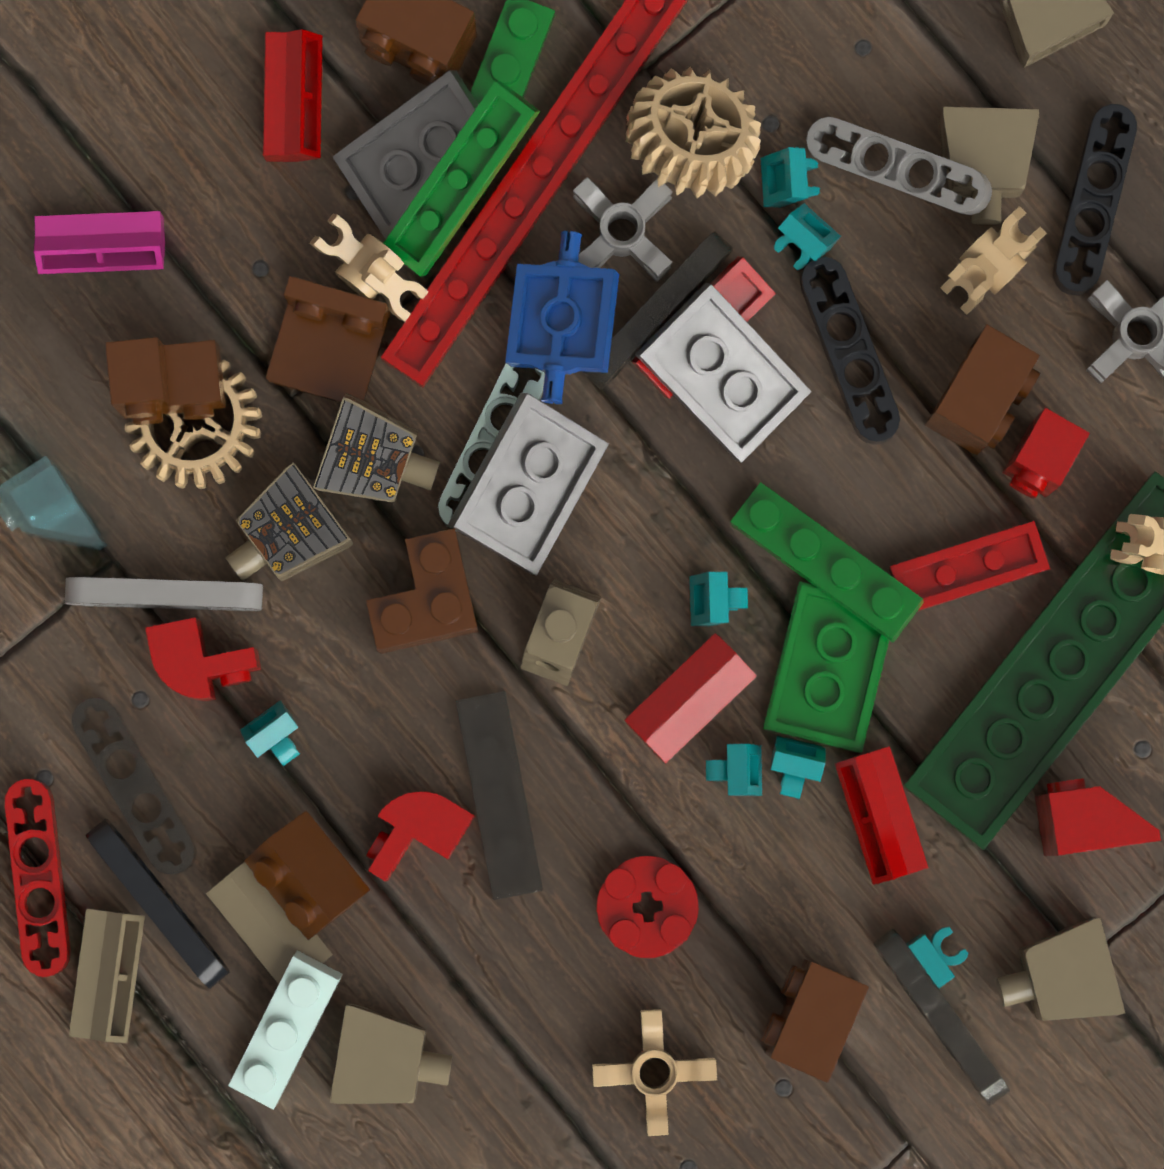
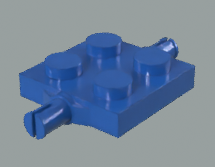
[505,231,619,404]

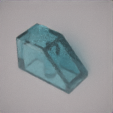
[0,456,107,550]

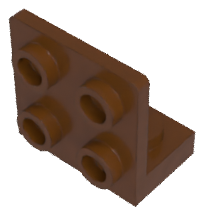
[266,276,390,403]

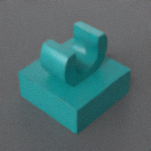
[760,147,820,208]
[774,203,841,270]
[689,572,748,626]
[240,700,300,766]
[771,736,826,799]
[706,744,762,796]
[904,927,969,989]

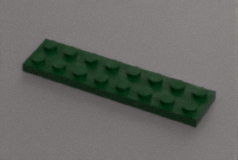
[903,471,1164,850]

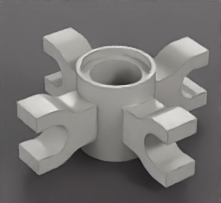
[573,177,673,282]
[1086,280,1164,384]

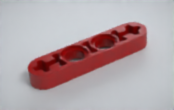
[5,779,71,977]

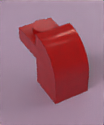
[145,617,262,701]
[366,792,475,881]

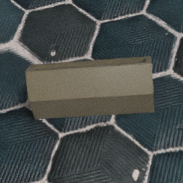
[206,862,333,984]
[69,908,145,1043]

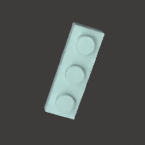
[228,950,343,1110]

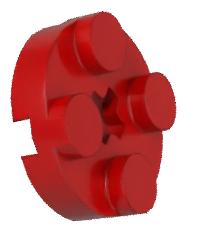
[597,856,699,958]

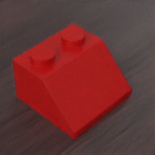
[1035,778,1161,856]

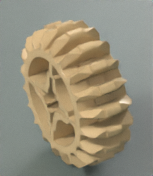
[626,66,761,199]
[125,360,262,489]

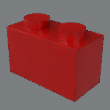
[1002,408,1090,499]

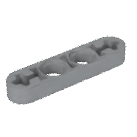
[806,117,992,215]
[65,577,263,611]

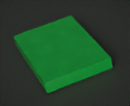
[763,582,889,754]

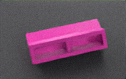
[34,211,165,274]

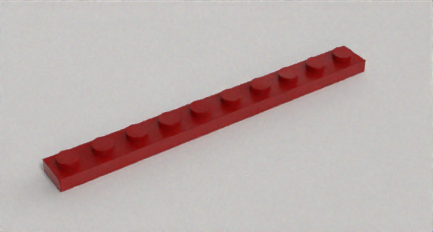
[381,0,688,388]

